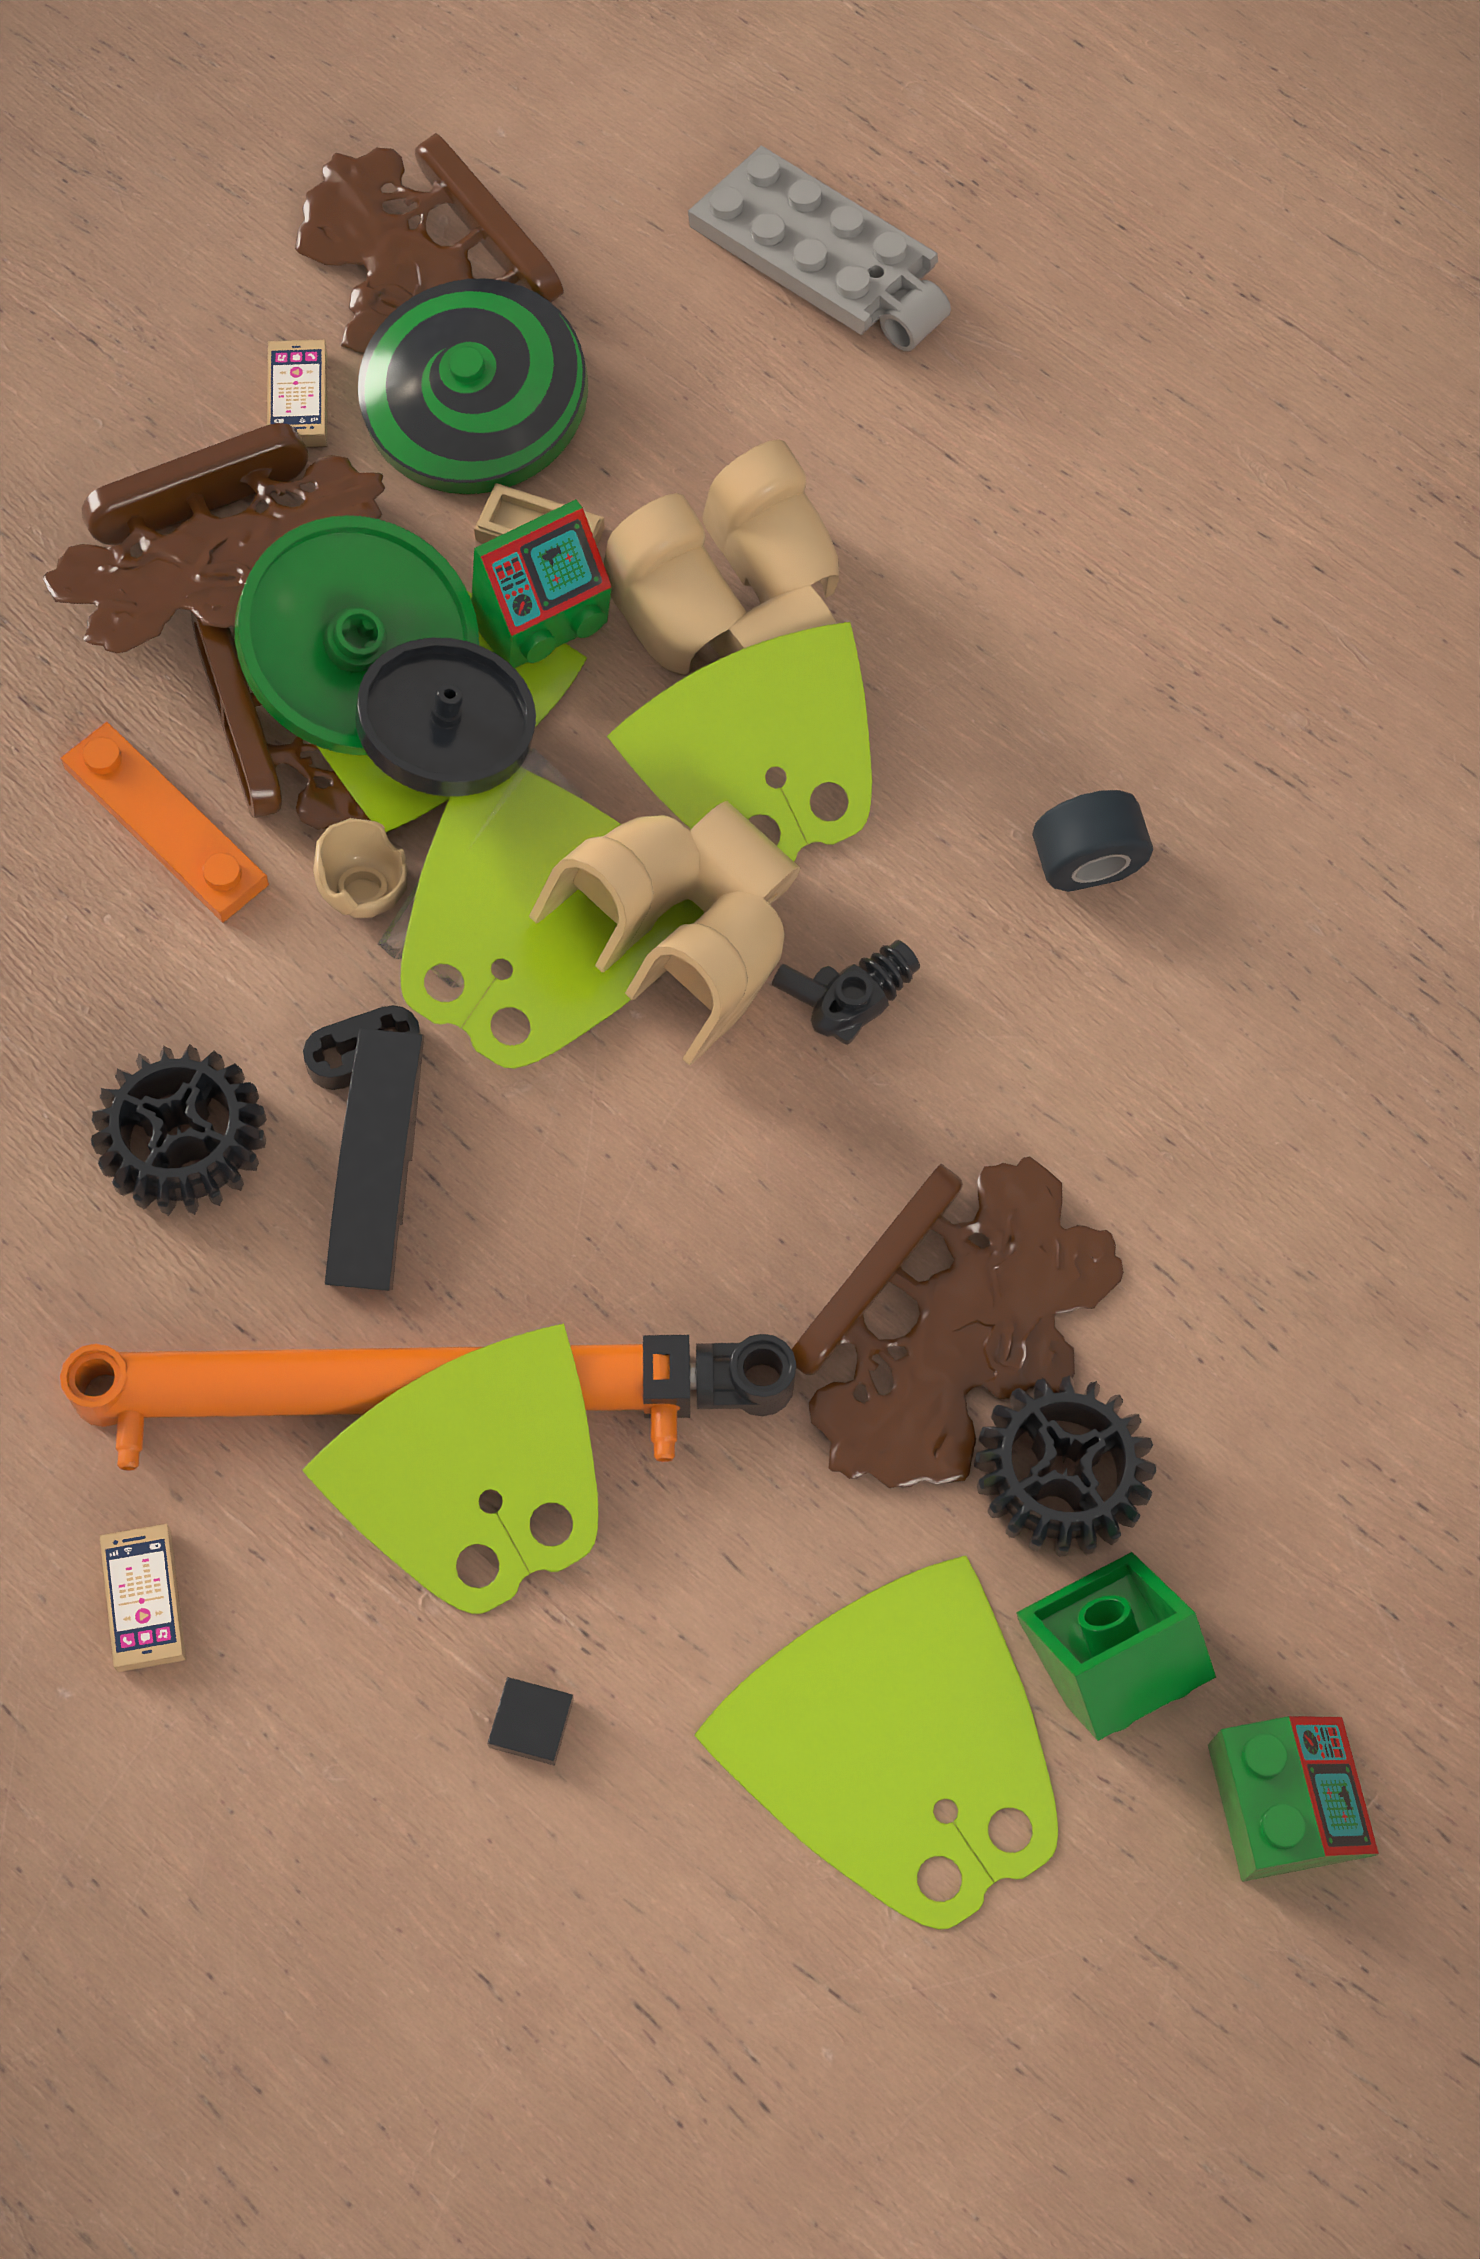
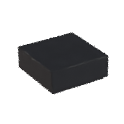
[487,1677,574,1766]

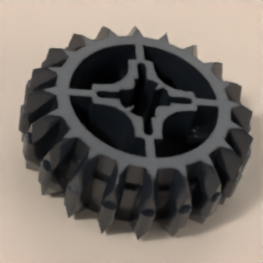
[91,1044,267,1216]
[974,1375,1156,1557]

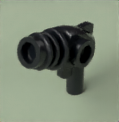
[772,940,920,1045]

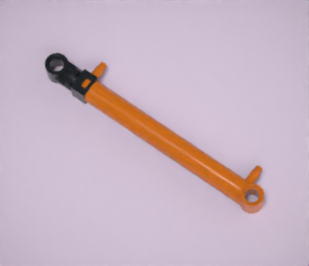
[60,1334,796,1471]

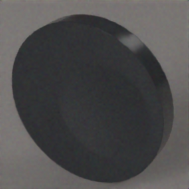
[355,637,536,796]

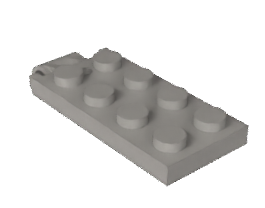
[688,145,951,351]

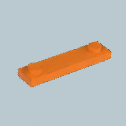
[60,721,269,923]

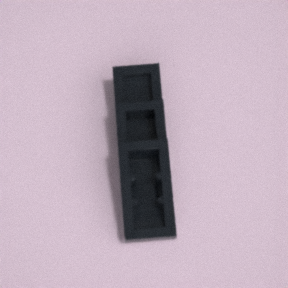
[325,1028,424,1291]

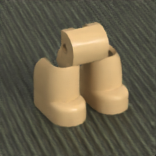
[603,439,839,674]
[529,801,800,1066]

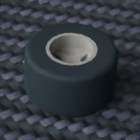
[1032,790,1153,892]

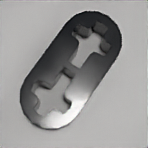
[303,1005,421,1090]

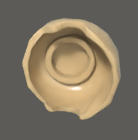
[313,818,407,918]

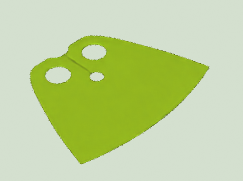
[607,622,872,861]
[302,1323,598,1614]

